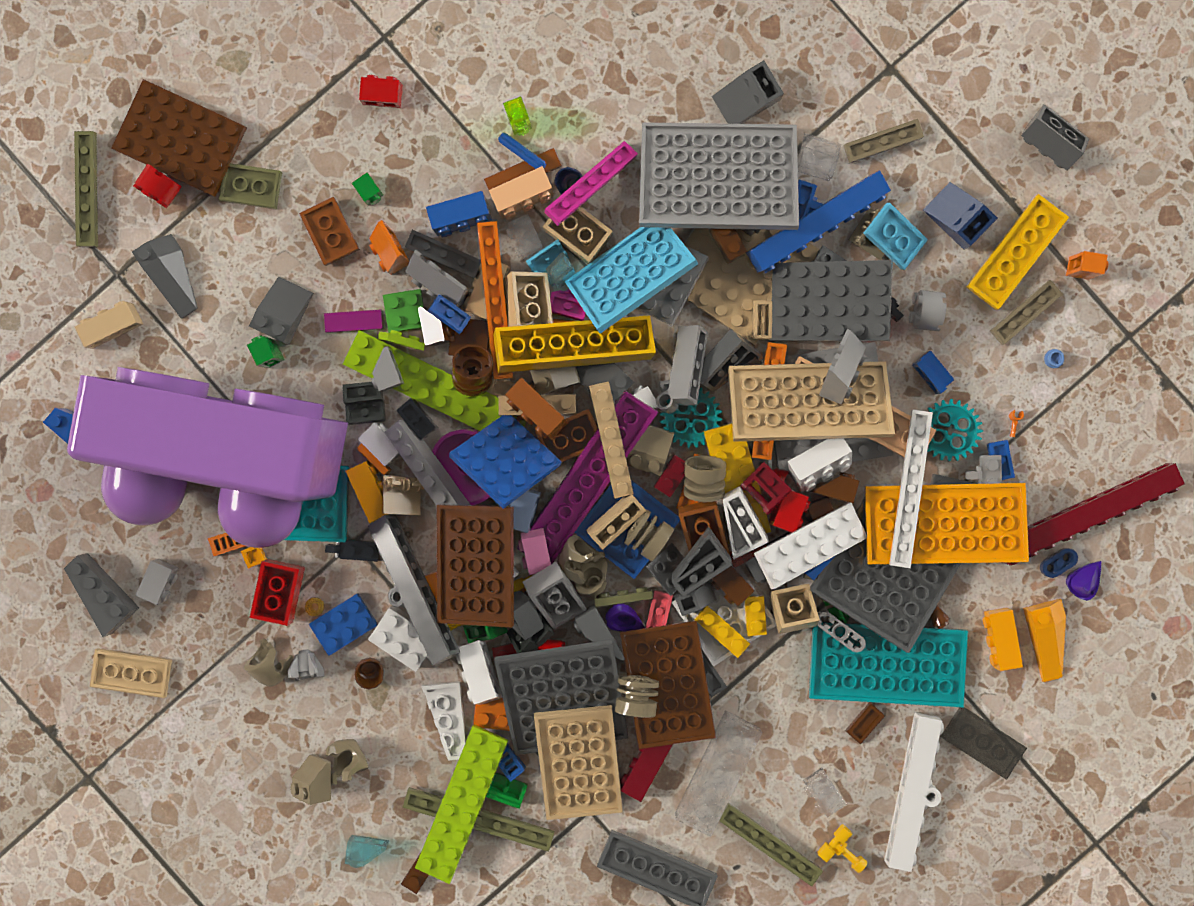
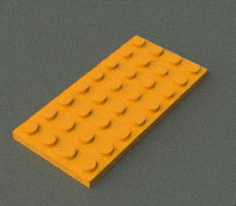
[865,483,1029,564]

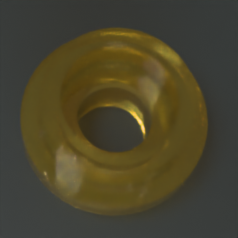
[305,597,324,616]

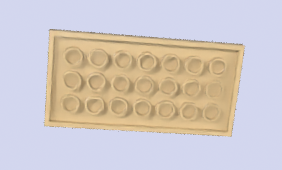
[728,361,895,442]

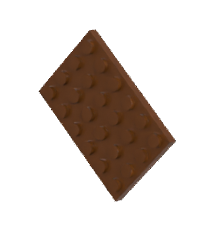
[111,79,247,197]
[437,504,514,627]
[620,620,716,749]

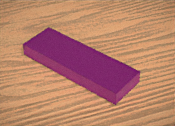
[324,309,383,333]

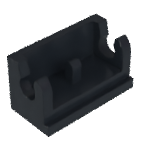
[396,398,439,440]

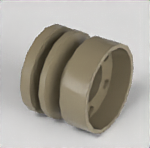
[684,455,726,502]
[624,510,675,562]
[615,675,659,718]

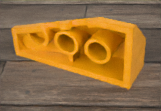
[1023,599,1066,682]

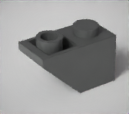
[674,582,717,616]

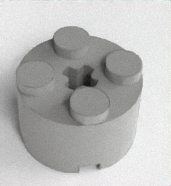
[909,290,947,331]

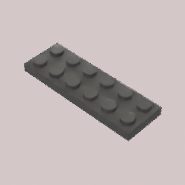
[597,829,718,906]

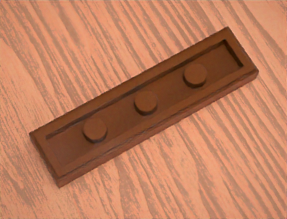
[484,148,562,190]

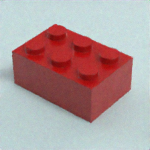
[249,559,305,626]

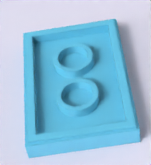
[863,203,928,270]

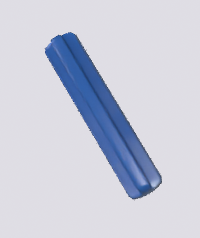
[498,132,546,169]

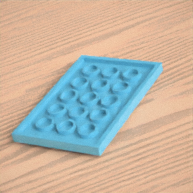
[564,227,698,333]

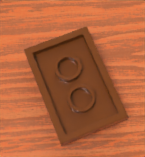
[299,197,360,266]

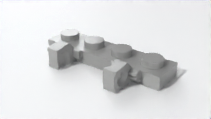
[965,455,1002,484]

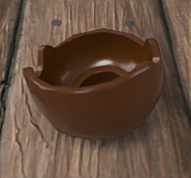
[355,657,384,690]

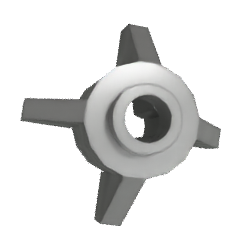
[288,650,324,681]

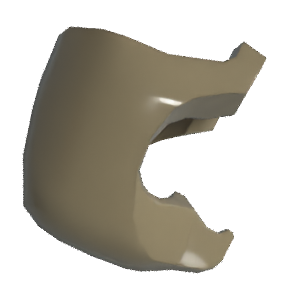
[557,535,606,585]
[244,638,293,687]
[326,739,369,785]

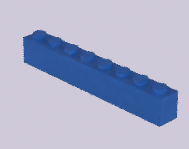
[746,170,891,273]

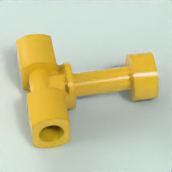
[817,824,868,873]

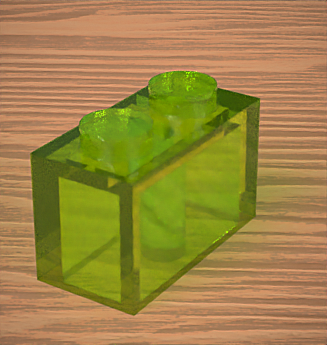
[503,96,532,136]

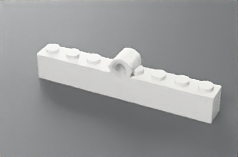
[884,712,944,872]

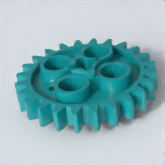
[660,387,722,448]
[927,399,983,462]

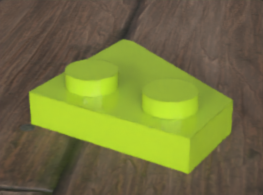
[378,330,425,351]

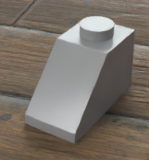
[372,346,404,392]

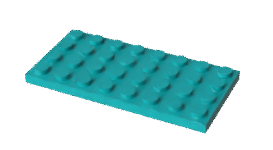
[809,621,968,708]

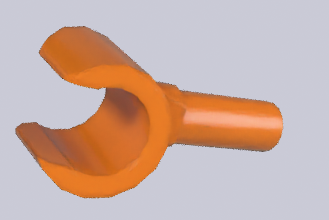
[1009,410,1024,437]

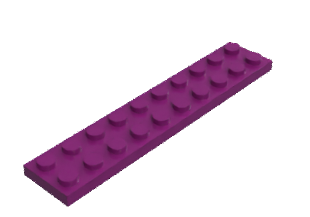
[517,390,658,564]

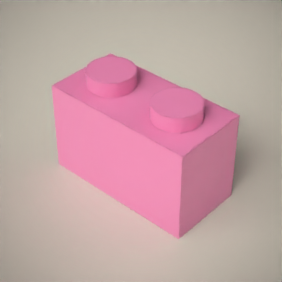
[518,528,551,575]

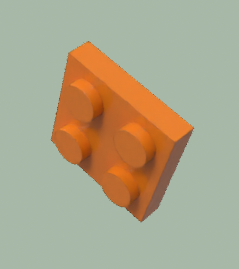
[473,698,510,731]

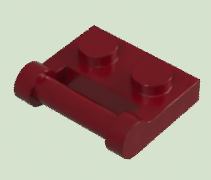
[740,462,792,515]

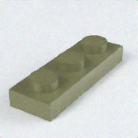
[595,587,653,607]

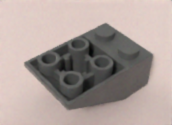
[712,60,784,124]

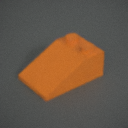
[369,220,410,275]

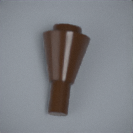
[930,605,950,629]

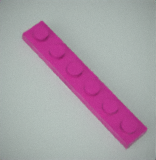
[544,141,638,226]

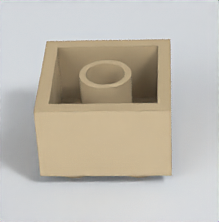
[769,584,820,634]

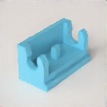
[526,239,569,273]

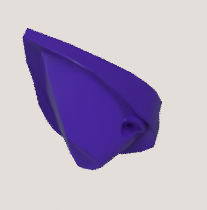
[1066,561,1101,601]
[605,604,645,631]

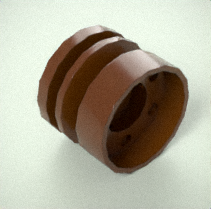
[452,345,493,396]

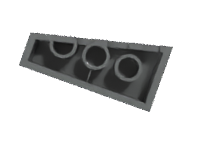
[64,553,139,637]

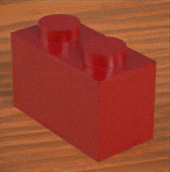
[359,75,403,108]

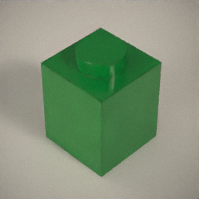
[352,172,384,206]

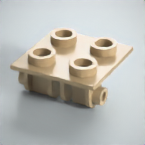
[383,475,424,516]

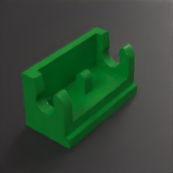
[486,772,528,809]

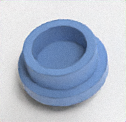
[1044,349,1064,368]

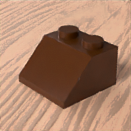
[810,472,860,503]

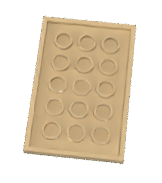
[534,705,623,820]

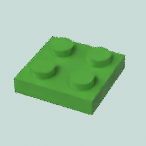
[383,289,424,333]

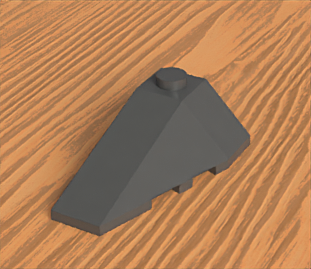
[132,234,198,319]

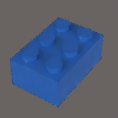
[426,191,493,238]

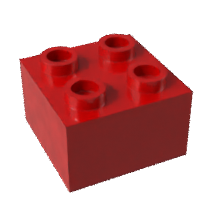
[768,491,810,533]

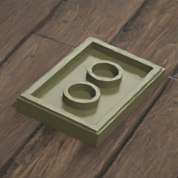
[219,163,282,210]

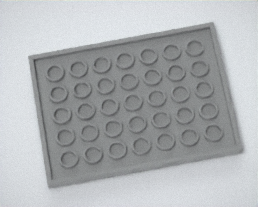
[639,122,799,230]

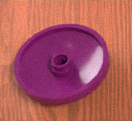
[432,429,490,505]

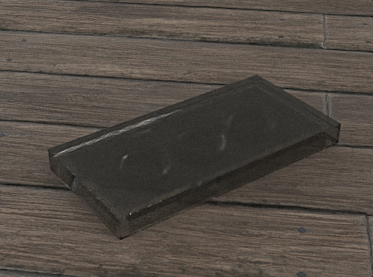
[940,707,1027,780]

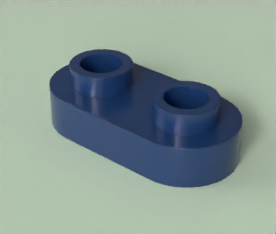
[1040,548,1078,578]

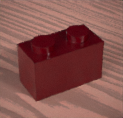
[653,455,685,497]

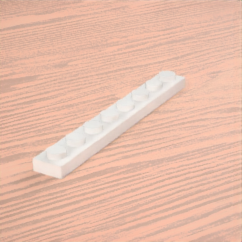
[889,410,933,568]

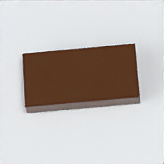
[845,702,886,744]

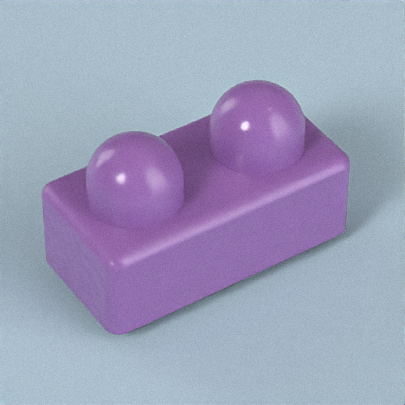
[67,367,348,548]

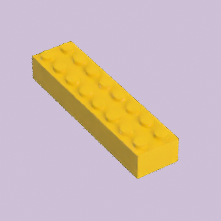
[493,315,656,373]

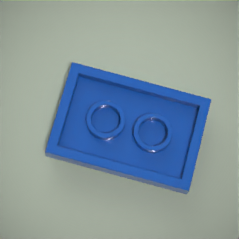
[309,593,378,656]

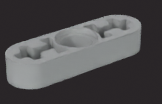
[817,611,866,652]

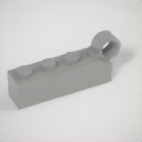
[656,325,708,414]

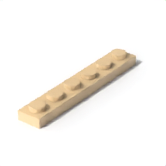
[589,382,634,498]

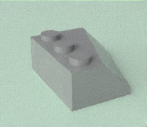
[405,250,471,308]
[819,329,867,404]

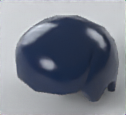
[554,167,583,195]

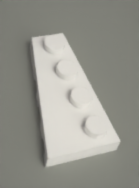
[421,681,466,761]

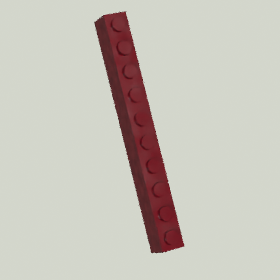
[1001,463,1185,566]

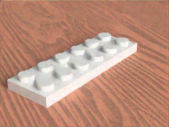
[754,503,867,589]

